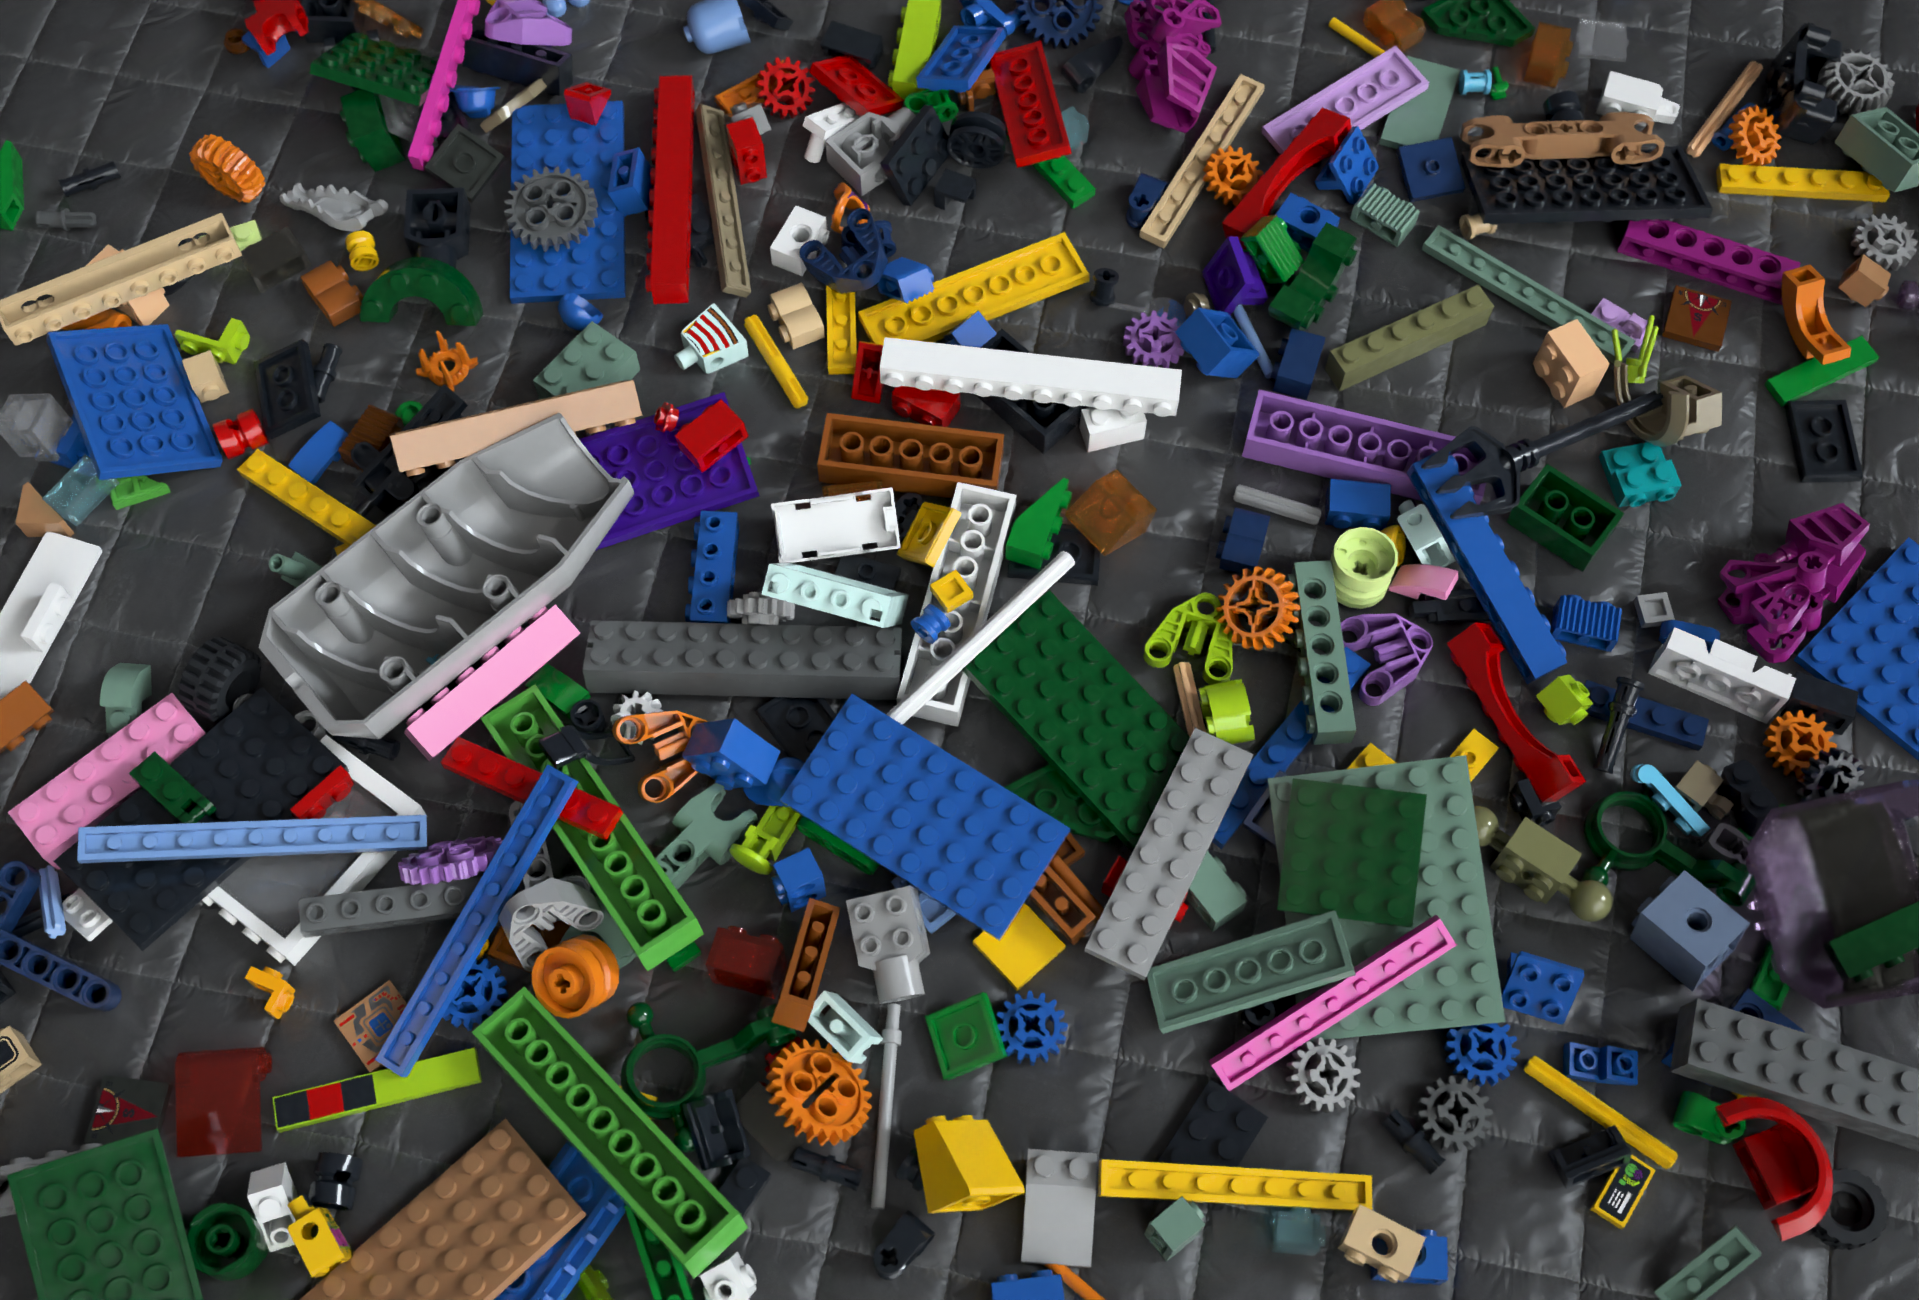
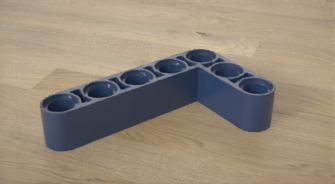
[0,861,122,1012]

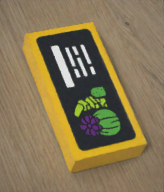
[1590,1154,1656,1230]

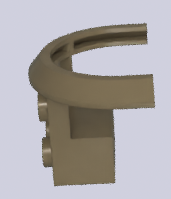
[1614,360,1722,447]

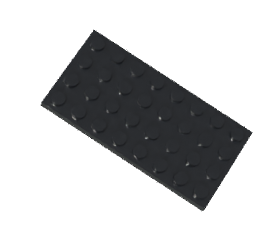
[1460,146,1713,225]
[54,687,349,951]

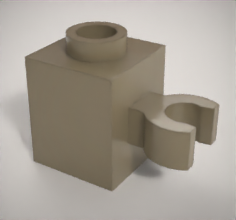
[1674,760,1734,820]

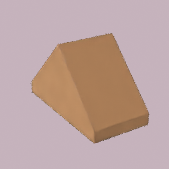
[15,482,75,537]

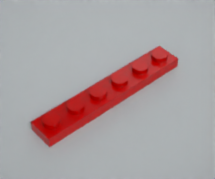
[440,737,623,840]

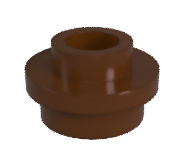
[224,28,250,54]

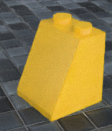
[913,1115,1025,1214]

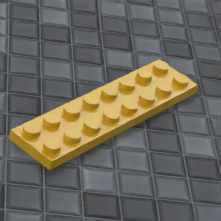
[858,232,1090,345]

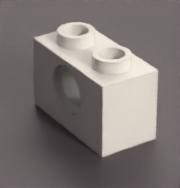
[770,206,829,276]

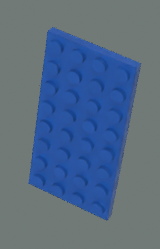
[510,101,626,304]
[780,694,1070,941]

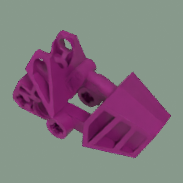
[1124,0,1222,133]
[1718,503,1870,664]

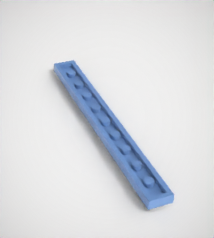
[77,815,427,863]

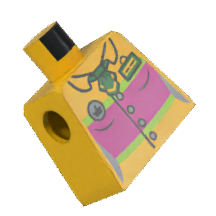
[287,1194,353,1277]

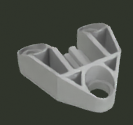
[498,878,604,971]

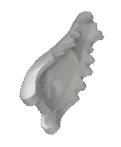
[280,182,388,232]

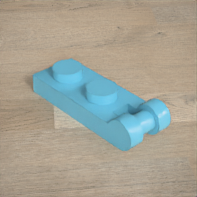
[1630,764,1710,837]

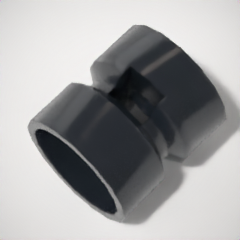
[1543,91,1585,121]
[308,1152,363,1211]

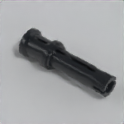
[1593,676,1645,774]

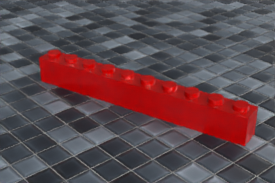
[645,75,695,304]

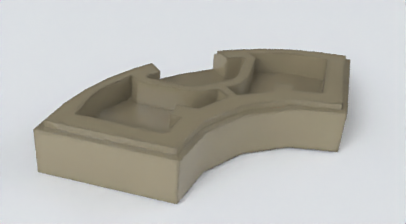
[480,79,547,133]

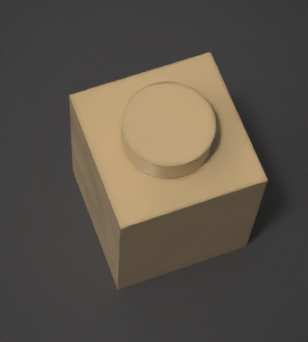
[182,350,229,403]

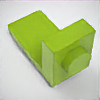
[174,318,250,365]

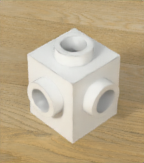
[699,1251,757,1300]

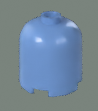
[683,0,751,54]

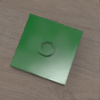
[924,992,1007,1081]

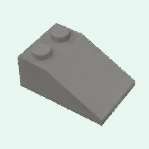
[1021,1149,1097,1268]

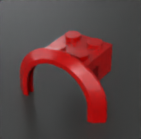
[1714,1097,1833,1242]

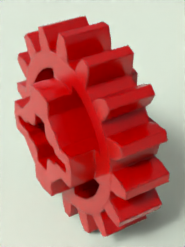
[755,57,816,119]

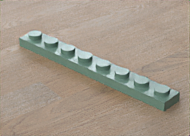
[1422,225,1636,364]

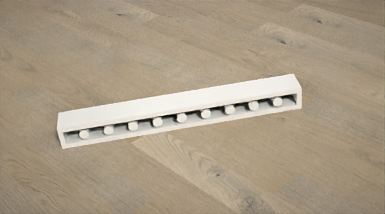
[880,337,1182,417]

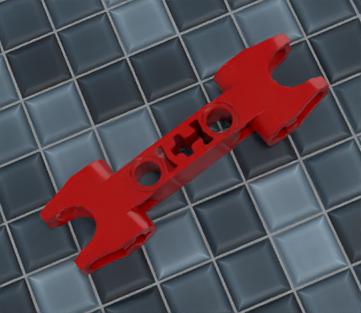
[244,0,308,56]

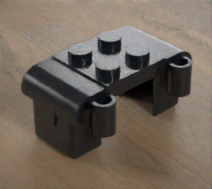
[1764,23,1842,144]

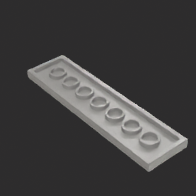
[1084,728,1254,981]

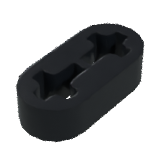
[895,493,924,545]

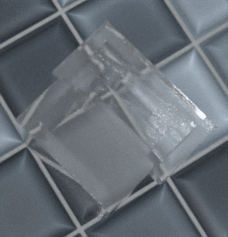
[0,393,73,462]

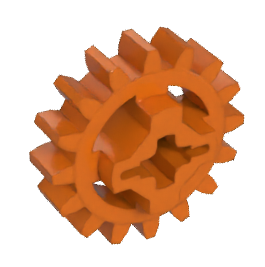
[1728,105,1781,166]
[1203,146,1264,207]
[1763,710,1837,779]

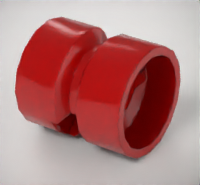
[213,408,269,460]

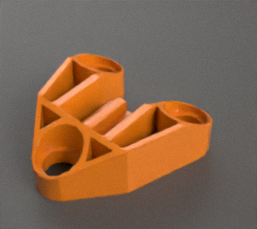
[612,710,708,803]

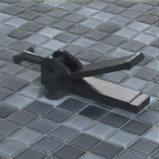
[351,385,468,517]

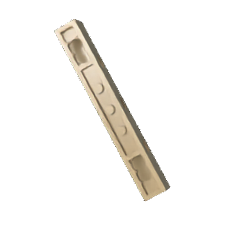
[0,213,242,346]

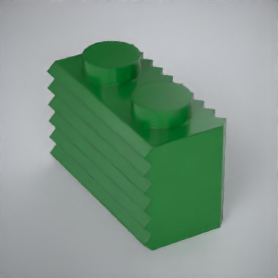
[1241,215,1305,284]

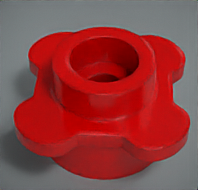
[654,402,679,433]

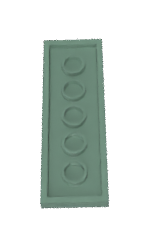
[1147,910,1356,1034]

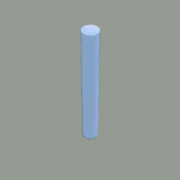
[1233,305,1273,379]

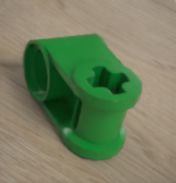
[904,89,958,122]
[1672,1091,1746,1145]

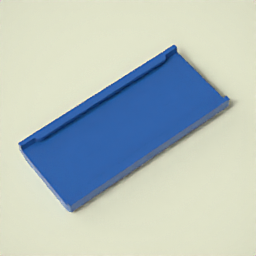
[494,1141,627,1300]

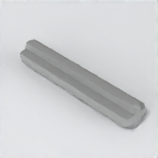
[1233,484,1321,525]

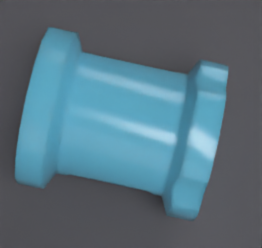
[1458,69,1492,95]

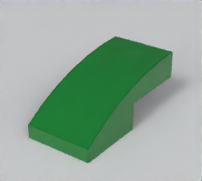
[525,663,591,719]

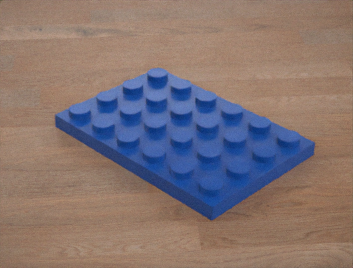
[46,324,223,480]

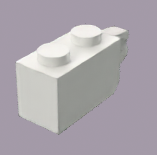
[1596,71,1680,127]

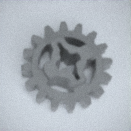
[1851,213,1918,271]
[727,592,795,625]
[1286,1037,1361,1113]

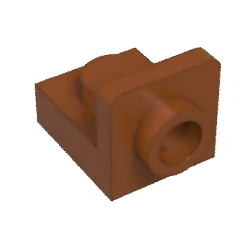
[957,69,995,112]

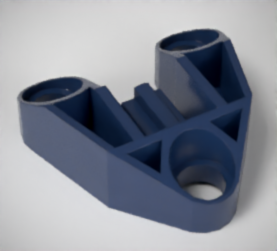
[799,208,888,294]

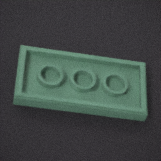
[1379,56,1460,149]

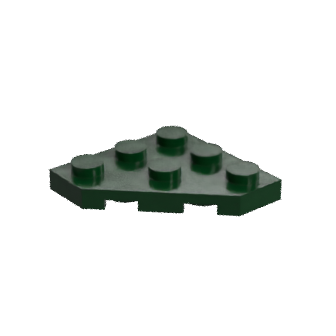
[1420,0,1536,47]
[1004,764,1118,843]

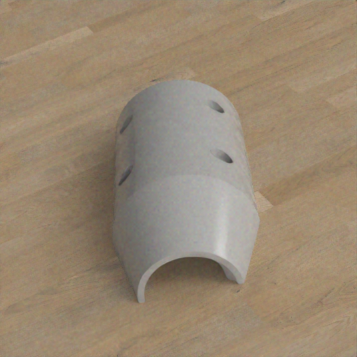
[259,413,634,739]

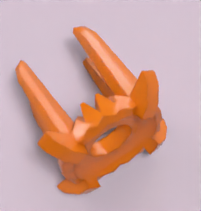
[416,330,478,392]

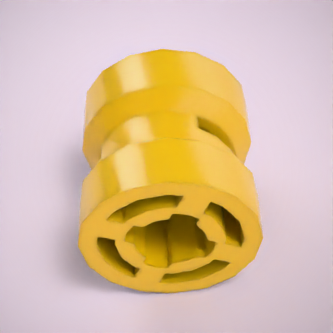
[345,231,379,271]

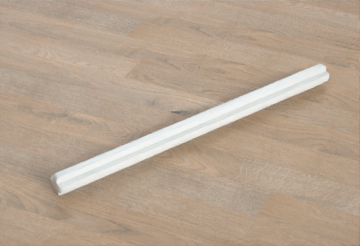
[886,551,1075,725]

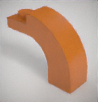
[1782,264,1851,365]

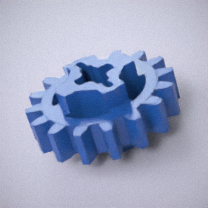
[443,958,509,1031]
[997,991,1068,1066]
[1443,1023,1520,1087]

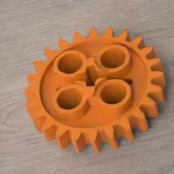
[765,1039,872,1146]

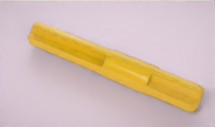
[744,315,808,409]

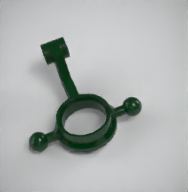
[1582,773,1759,907]
[621,1002,797,1153]

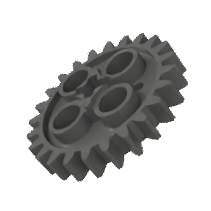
[504,166,598,252]

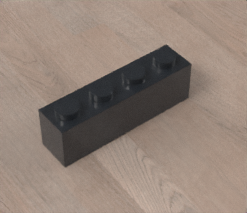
[462,25,573,96]

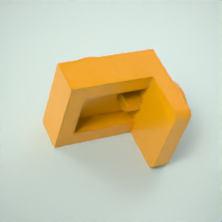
[245,966,295,1019]

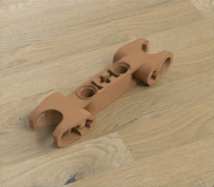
[1460,112,1665,168]

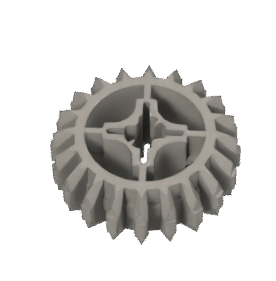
[1817,48,1895,117]

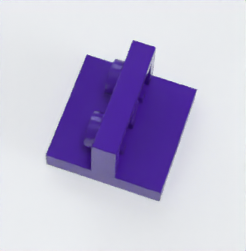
[1202,236,1268,315]

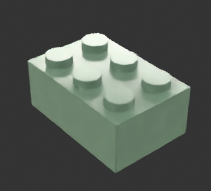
[1834,107,1919,192]
[533,321,640,399]

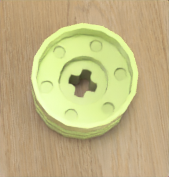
[1330,527,1398,609]

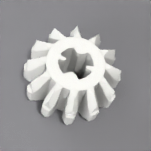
[611,690,663,745]

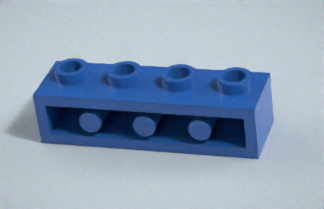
[685,511,740,624]

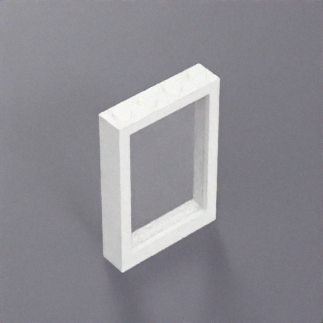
[201,735,428,966]

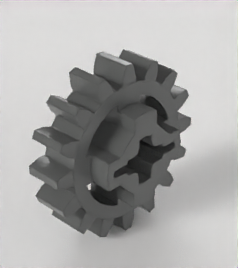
[1416,1076,1493,1153]

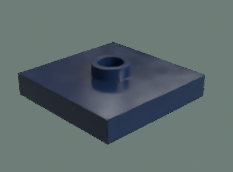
[1396,137,1466,202]

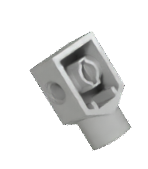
[825,107,916,196]
[846,886,930,1004]

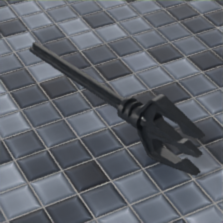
[1421,390,1664,519]

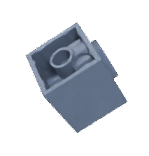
[1629,870,1750,992]

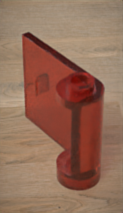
[175,1047,272,1157]

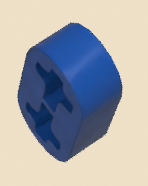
[1659,620,1720,653]

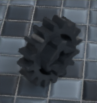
[1796,747,1865,817]

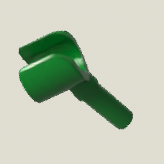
[1490,66,1509,100]

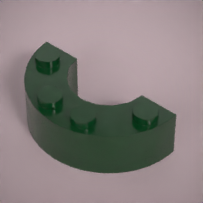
[1269,222,1357,331]
[360,257,483,326]

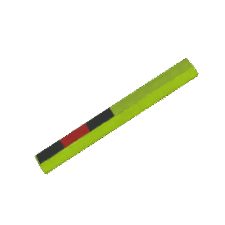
[272,1047,482,1133]

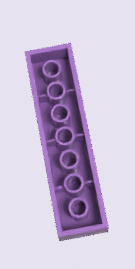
[1242,389,1486,505]

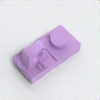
[1591,298,1648,352]

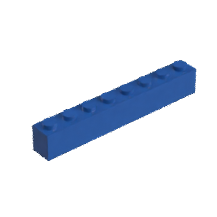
[1406,450,1567,684]

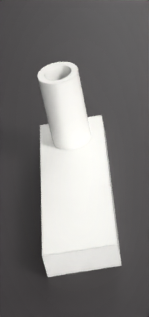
[803,102,860,163]

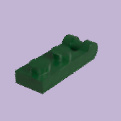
[129,751,217,824]

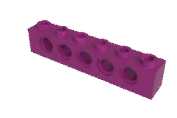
[1617,219,1801,305]

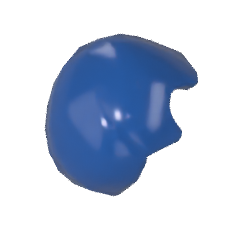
[558,292,603,332]

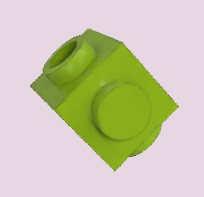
[1536,675,1594,725]

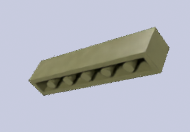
[1325,284,1494,392]

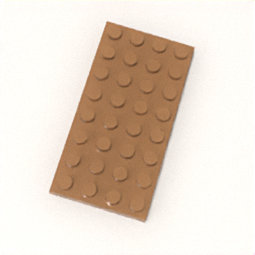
[300,1118,587,1300]

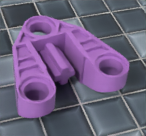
[485,0,572,46]
[1341,613,1433,706]

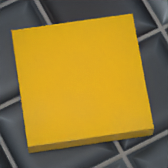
[897,502,962,568]
[973,903,1066,991]

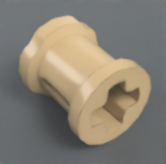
[1460,214,1497,240]

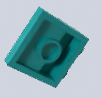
[1599,442,1682,507]

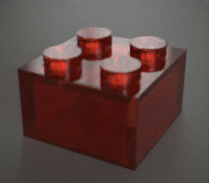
[706,926,787,999]

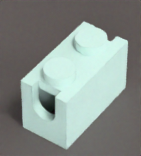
[808,991,883,1064]

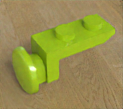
[729,806,802,875]

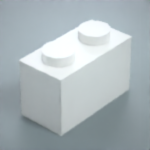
[1079,407,1147,452]

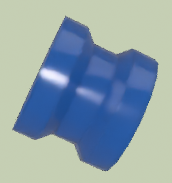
[911,604,951,644]

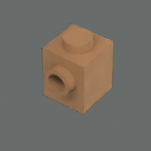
[1838,254,1891,307]

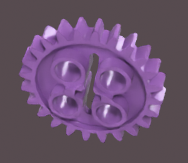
[398,836,504,885]

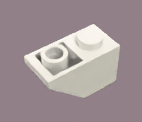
[247,1162,298,1252]

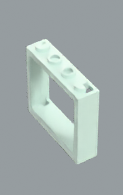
[761,563,909,628]

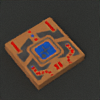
[334,980,407,1073]

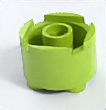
[1198,678,1255,745]

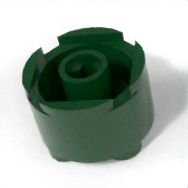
[187,1203,269,1281]

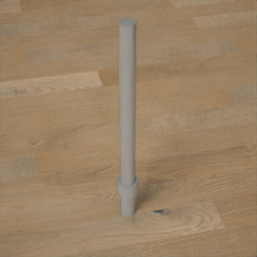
[871,1003,902,1209]

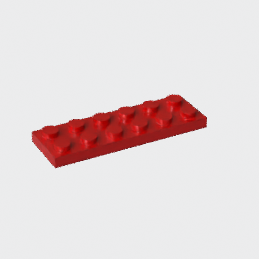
[990,41,1072,168]

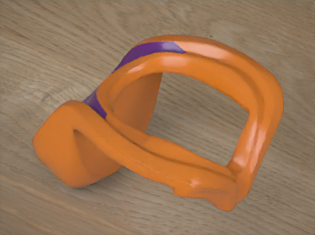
[831,182,870,234]

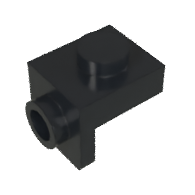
[1509,778,1562,827]

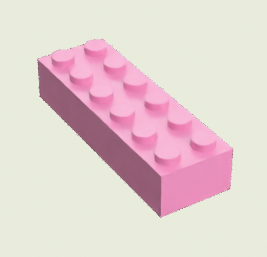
[404,604,580,761]
[8,693,206,870]

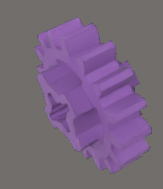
[1123,310,1184,368]

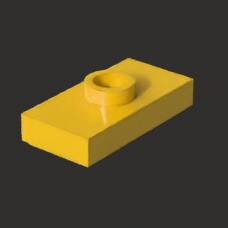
[1450,729,1499,783]

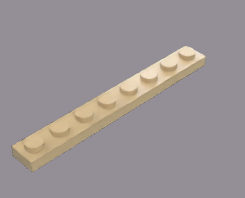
[1139,74,1265,248]

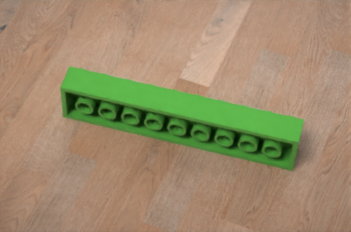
[481,684,704,972]
[472,986,748,1279]

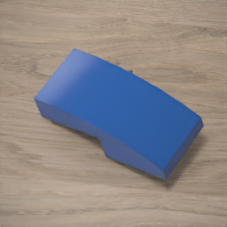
[288,420,349,484]
[1563,1042,1638,1086]

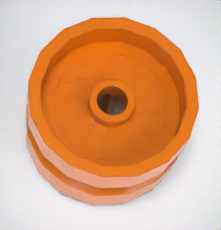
[532,934,620,1019]

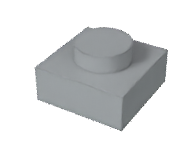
[1634,592,1675,628]

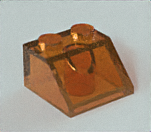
[1065,469,1157,556]

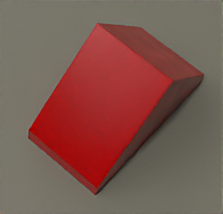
[564,82,612,126]
[851,341,885,404]

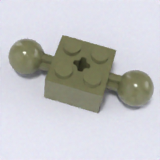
[1474,806,1613,922]

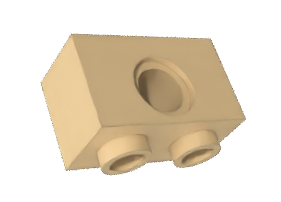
[1337,1204,1426,1283]

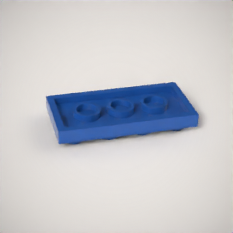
[916,25,1006,92]

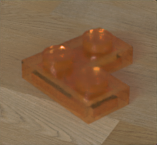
[352,0,425,39]

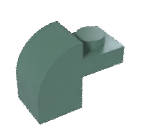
[100,663,152,734]

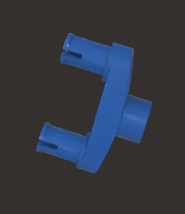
[959,0,1024,37]

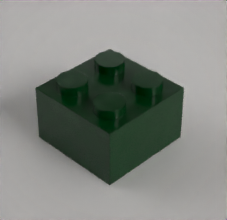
[340,89,406,172]

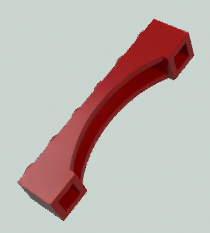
[1222,107,1352,251]
[1447,622,1586,802]

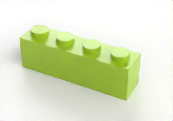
[888,0,941,100]

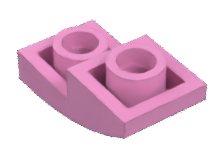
[1389,564,1458,600]

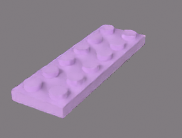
[1262,46,1429,155]

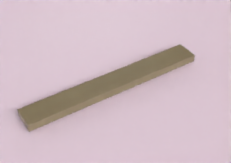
[695,104,751,298]

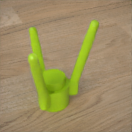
[1612,315,1659,383]

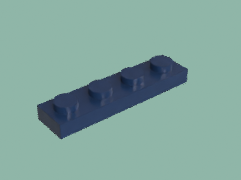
[1583,680,1709,751]

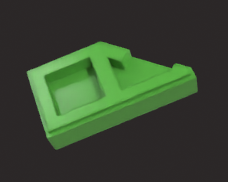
[107,475,171,510]

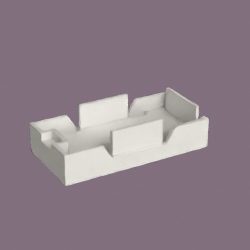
[771,487,901,563]
[1648,627,1796,724]

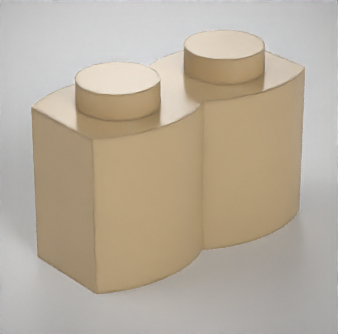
[767,283,825,349]

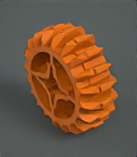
[189,134,265,203]
[1216,566,1301,651]

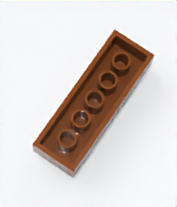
[817,413,1004,498]

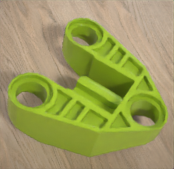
[1143,593,1233,685]

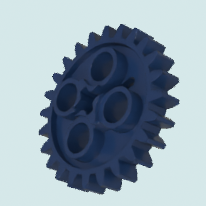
[1015,0,1103,49]

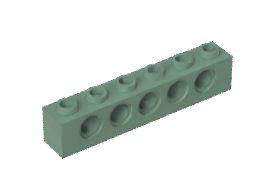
[1287,560,1356,745]

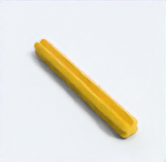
[1524,1055,1678,1169]

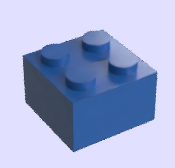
[1175,308,1260,379]
[682,718,781,790]

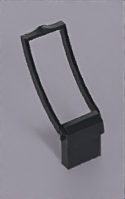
[538,725,635,769]

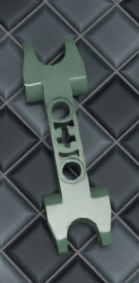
[560,783,758,969]

